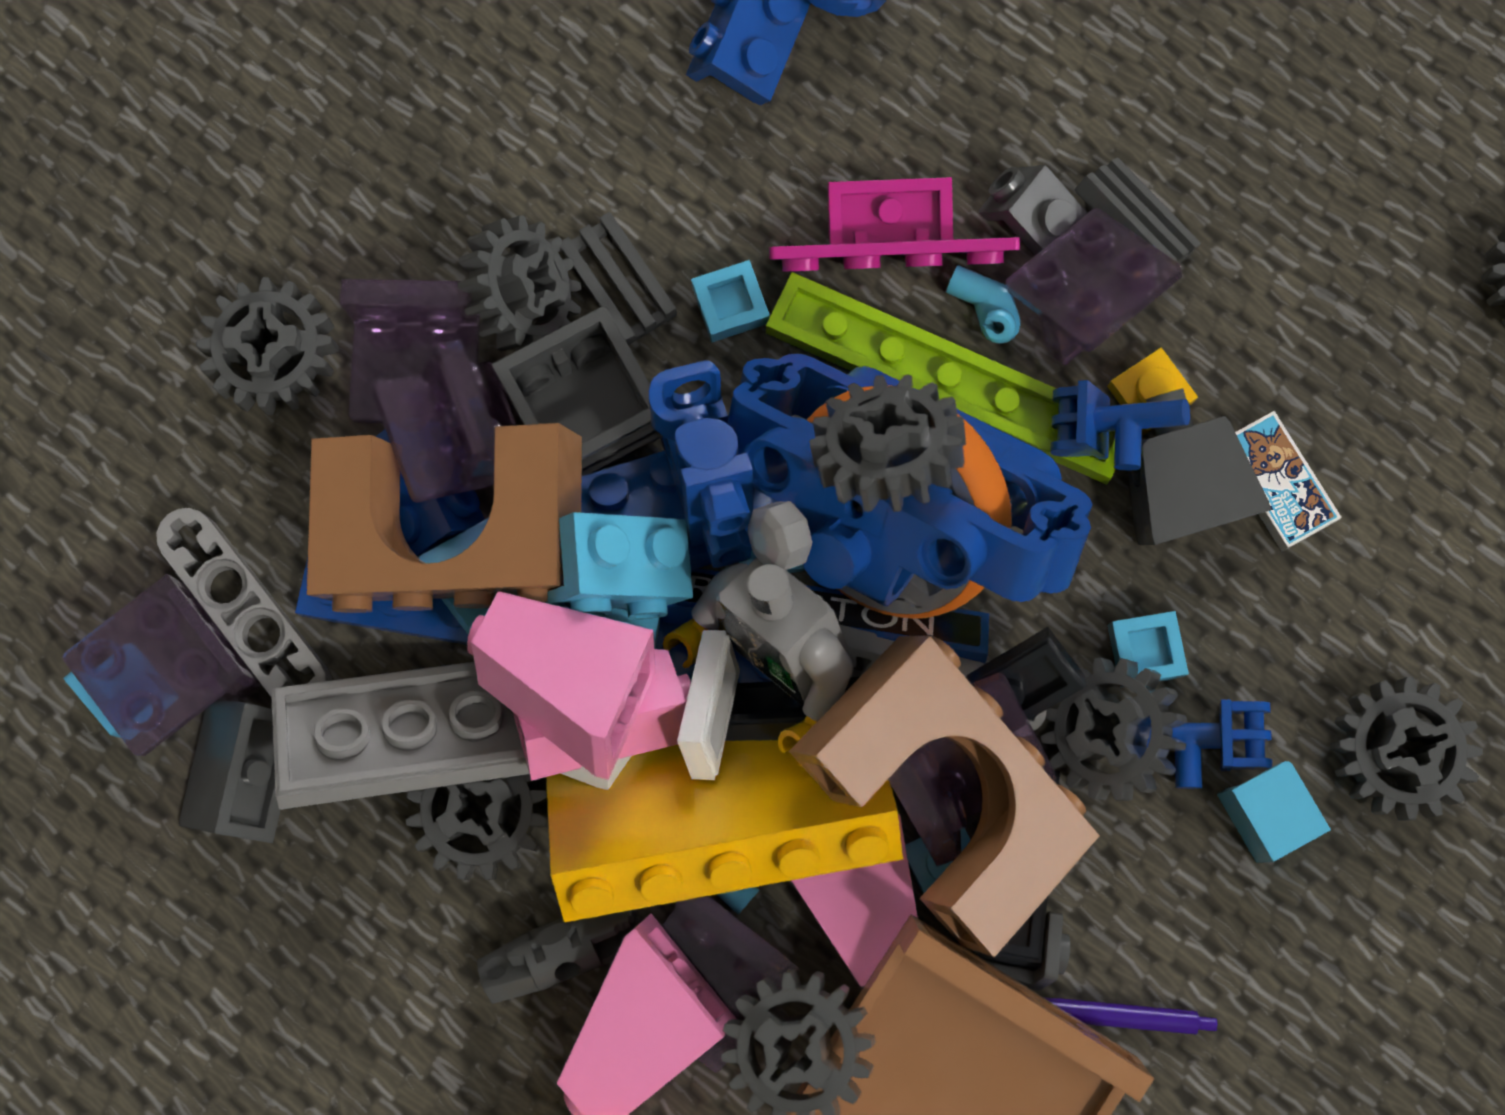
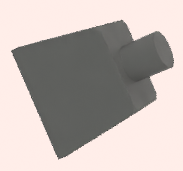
[1128,388,1271,546]

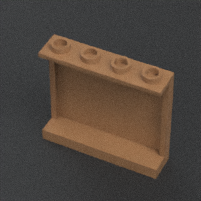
[788,914,1154,1115]

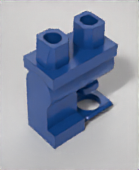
[649,360,753,568]

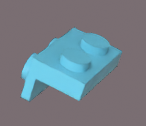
[546,512,693,619]

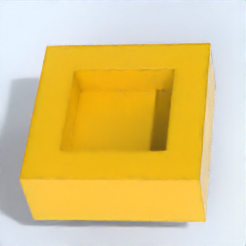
[1107,347,1198,436]

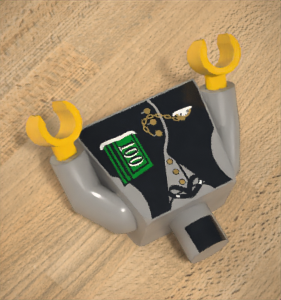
[663,557,854,767]

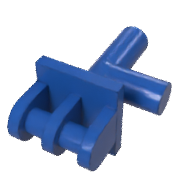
[1050,380,1190,471]
[1147,699,1273,789]

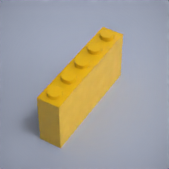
[546,740,903,922]

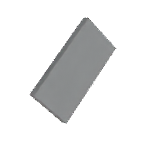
[271,662,529,810]

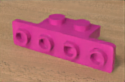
[769,177,1020,272]

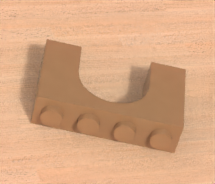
[307,423,582,613]
[789,636,1100,957]

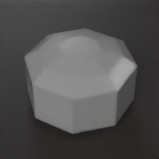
[748,501,813,571]

